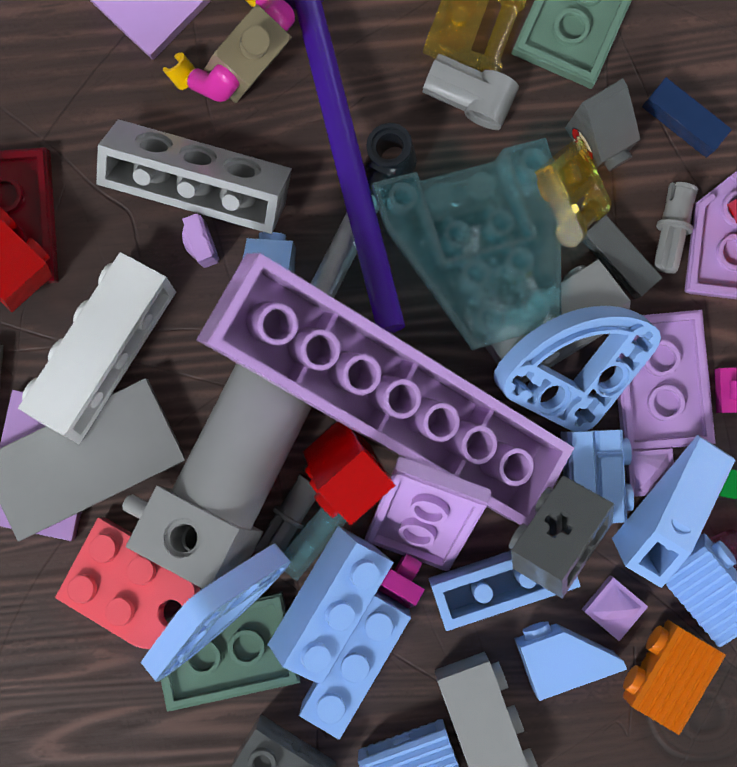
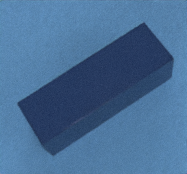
[642,77,732,158]

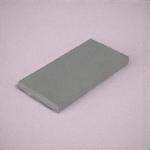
[0,378,187,542]

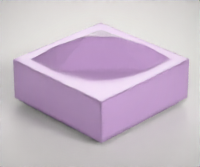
[182,214,220,268]
[625,448,674,497]
[582,575,648,641]

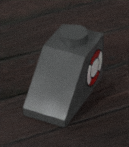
[565,78,641,173]

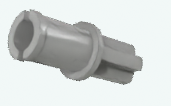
[654,182,698,274]

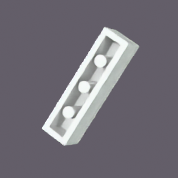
[18,252,176,445]

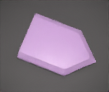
[684,171,737,300]

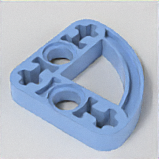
[494,306,661,432]
[141,544,291,682]

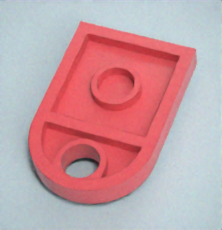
[55,517,200,649]

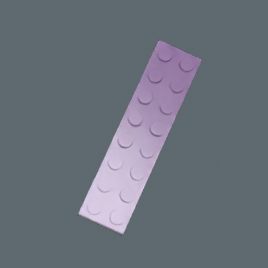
[197,253,574,526]

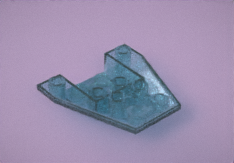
[372,138,562,350]

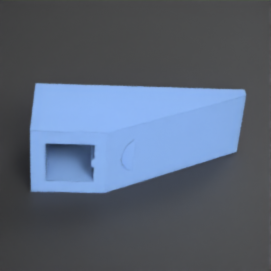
[612,435,735,588]

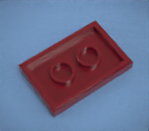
[0,147,59,283]

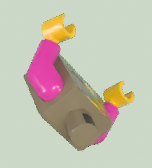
[163,0,295,103]

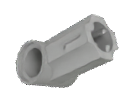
[422,54,519,130]

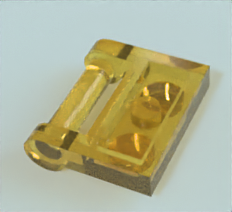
[423,0,527,73]
[535,138,611,247]

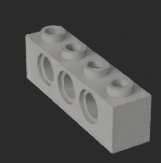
[96,119,292,234]

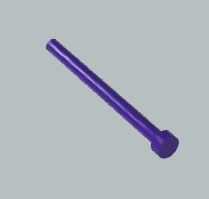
[284,0,405,333]

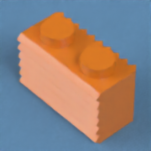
[623,620,726,735]

